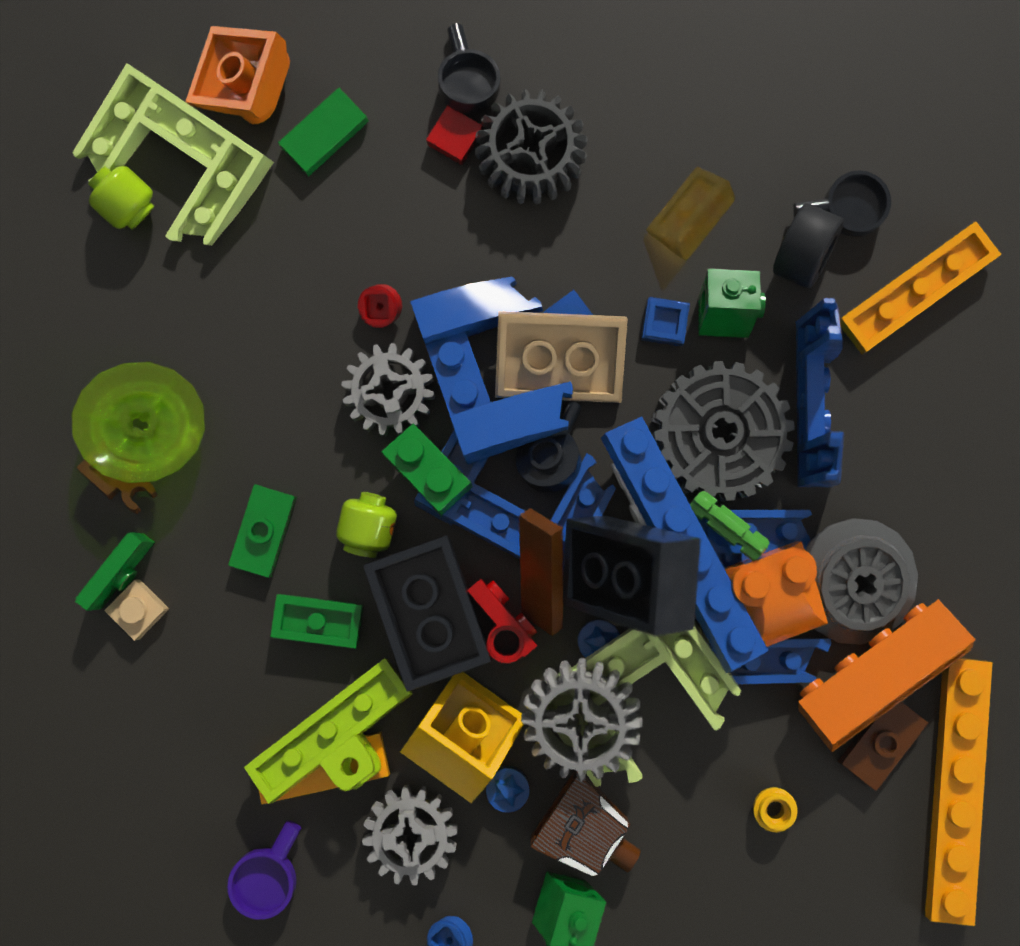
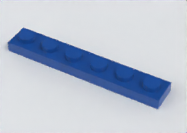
[601,417,768,673]

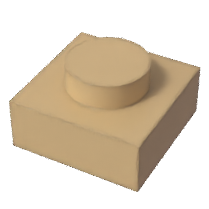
[104,579,169,641]

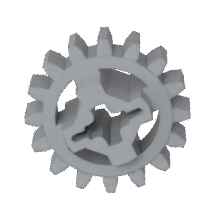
[341,343,435,437]
[362,785,458,886]

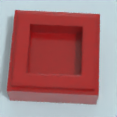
[426,105,483,165]

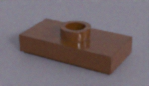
[838,702,928,791]

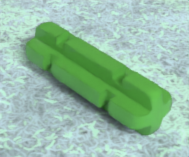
[690,491,769,561]

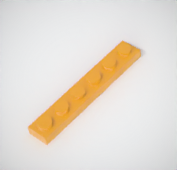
[925,658,993,926]

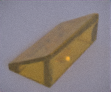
[646,167,735,260]

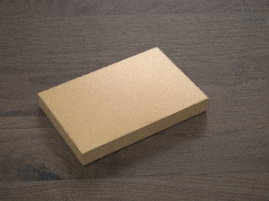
[495,311,628,403]

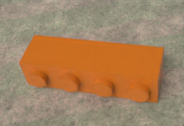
[798,599,976,752]

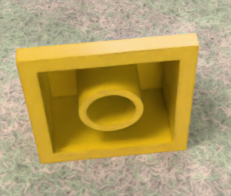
[400,672,524,803]

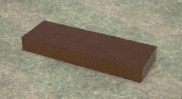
[519,509,563,636]

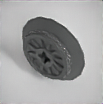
[805,518,918,645]

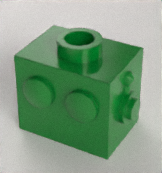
[698,269,766,338]
[532,872,606,946]

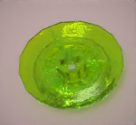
[72,362,205,483]

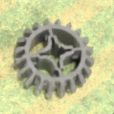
[521,658,643,782]

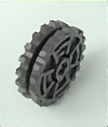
[651,361,794,502]

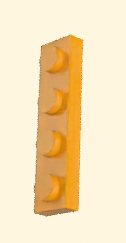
[840,221,1002,355]

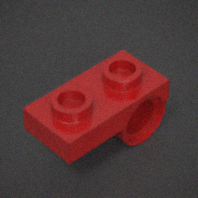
[467,578,538,663]

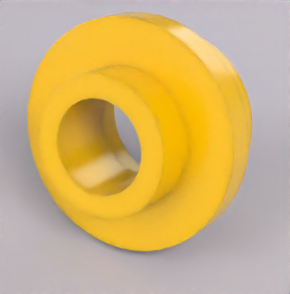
[753,787,797,833]

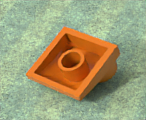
[185,26,290,124]
[724,541,828,647]

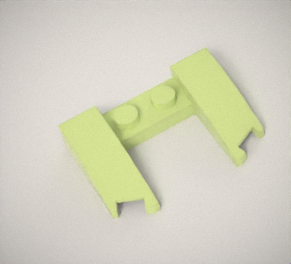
[72,63,274,246]
[546,621,741,787]

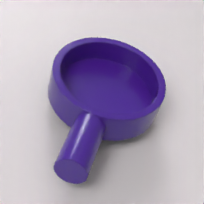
[227,820,302,920]

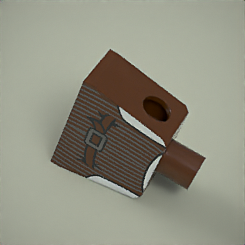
[530,770,641,877]

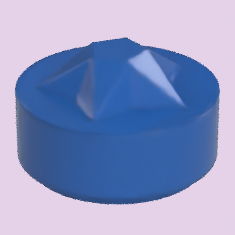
[577,619,620,658]
[486,766,529,813]
[427,916,473,946]

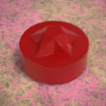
[358,284,402,328]

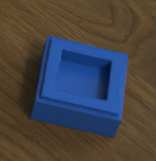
[641,297,690,347]

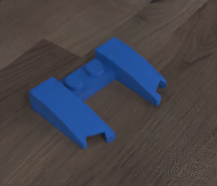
[410,276,573,464]
[796,298,844,487]
[415,430,616,567]
[697,510,831,684]

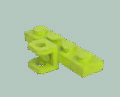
[244,658,413,804]

